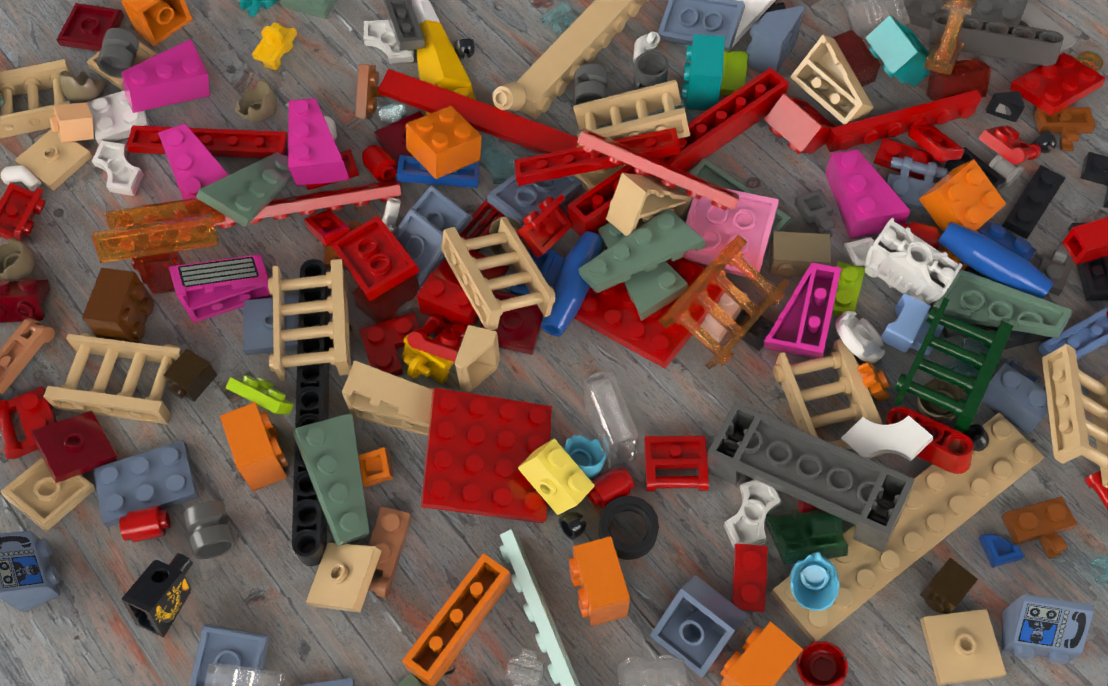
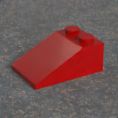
[417,250,509,327]

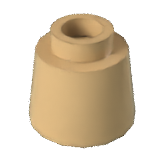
[493,82,526,111]

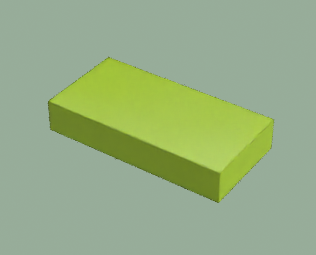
[719,50,748,96]

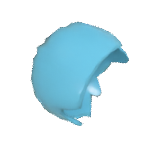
[562,434,606,480]
[790,552,840,611]

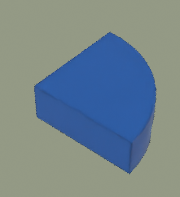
[979,534,1025,568]

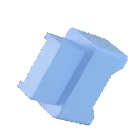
[881,293,944,356]

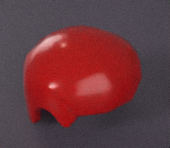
[796,641,848,686]

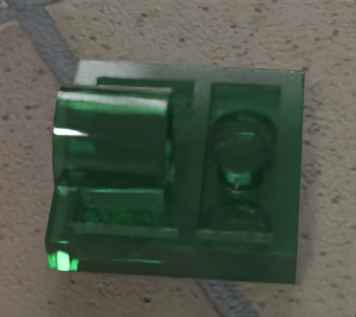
[766,510,848,565]

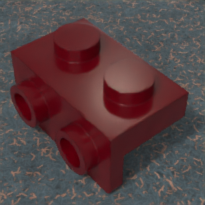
[0,278,50,323]

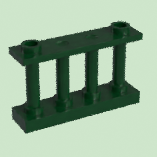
[894,297,1013,434]

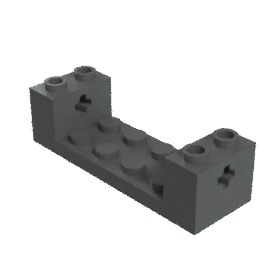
[707,402,915,553]

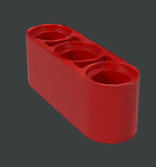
[886,407,974,474]

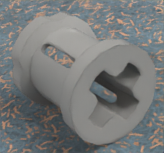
[988,154,1025,187]

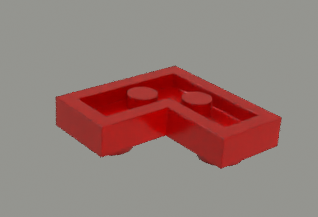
[359,312,420,376]

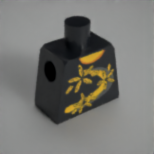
[121,553,193,638]

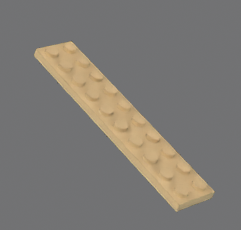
[771,412,1044,642]

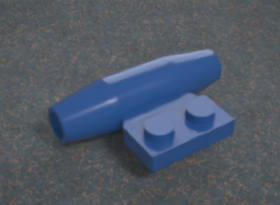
[938,221,1054,299]
[509,231,603,336]

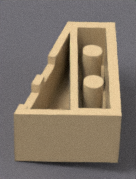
[790,34,874,124]
[606,173,693,236]
[342,360,434,436]

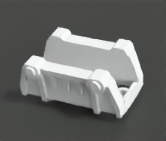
[865,218,962,304]

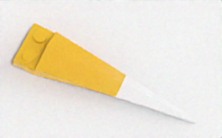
[412,0,476,115]

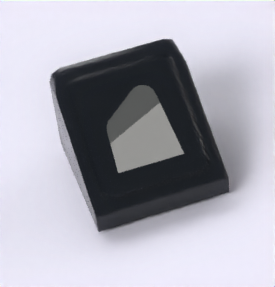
[985,91,1025,122]

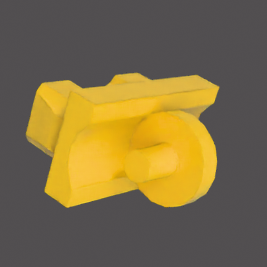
[252,22,297,70]
[401,333,454,384]

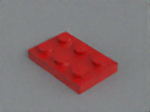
[1010,53,1106,116]
[330,216,419,301]

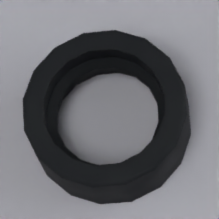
[599,496,659,560]

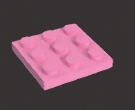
[683,188,779,280]

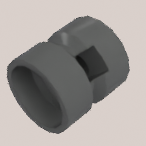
[97,28,139,78]
[633,51,669,90]
[574,63,608,105]
[183,501,235,559]

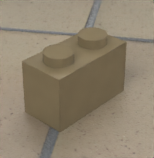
[769,231,831,277]

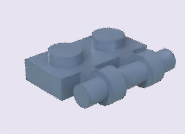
[886,156,948,212]

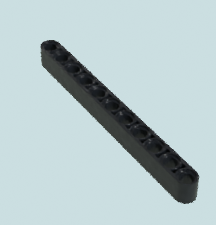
[292,259,331,566]

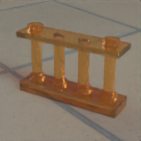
[924,0,978,75]
[92,198,226,263]
[658,235,790,369]

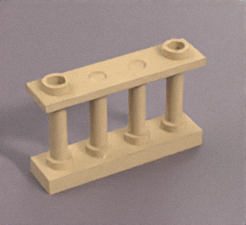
[0,59,75,138]
[573,80,690,147]
[441,217,555,330]
[268,259,351,382]
[43,333,183,424]
[773,339,885,458]
[1042,344,1108,488]

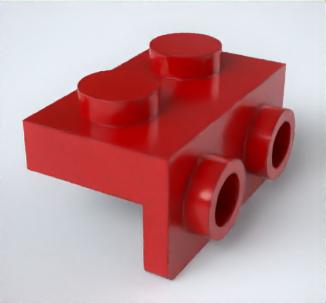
[0,182,46,241]
[516,194,573,258]

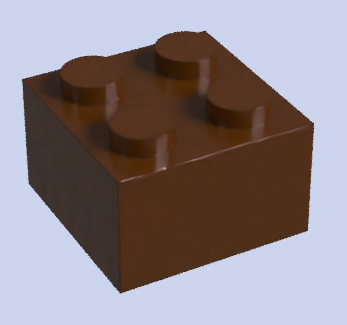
[82,267,154,343]

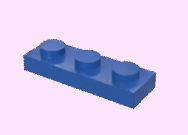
[397,155,480,188]

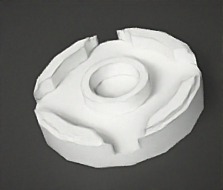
[835,311,885,364]

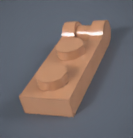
[0,318,55,395]
[368,506,412,598]

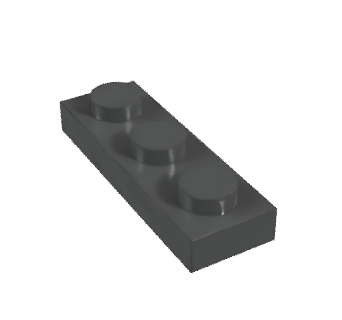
[384,0,425,51]

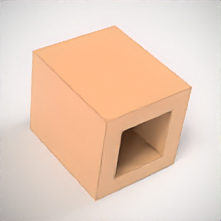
[50,103,94,143]

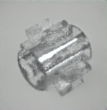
[506,648,545,686]

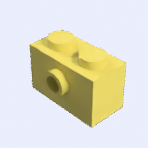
[518,438,595,515]

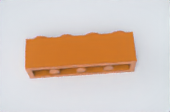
[402,553,511,686]

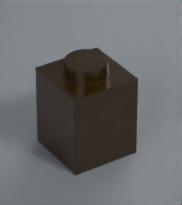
[163,349,217,402]
[920,558,978,614]

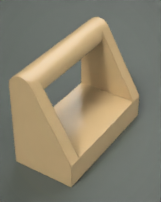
[455,325,500,393]

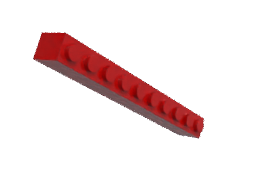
[567,67,789,237]

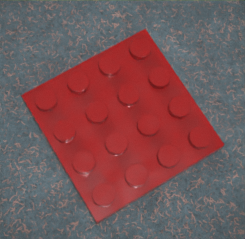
[574,257,731,369]
[421,388,552,524]

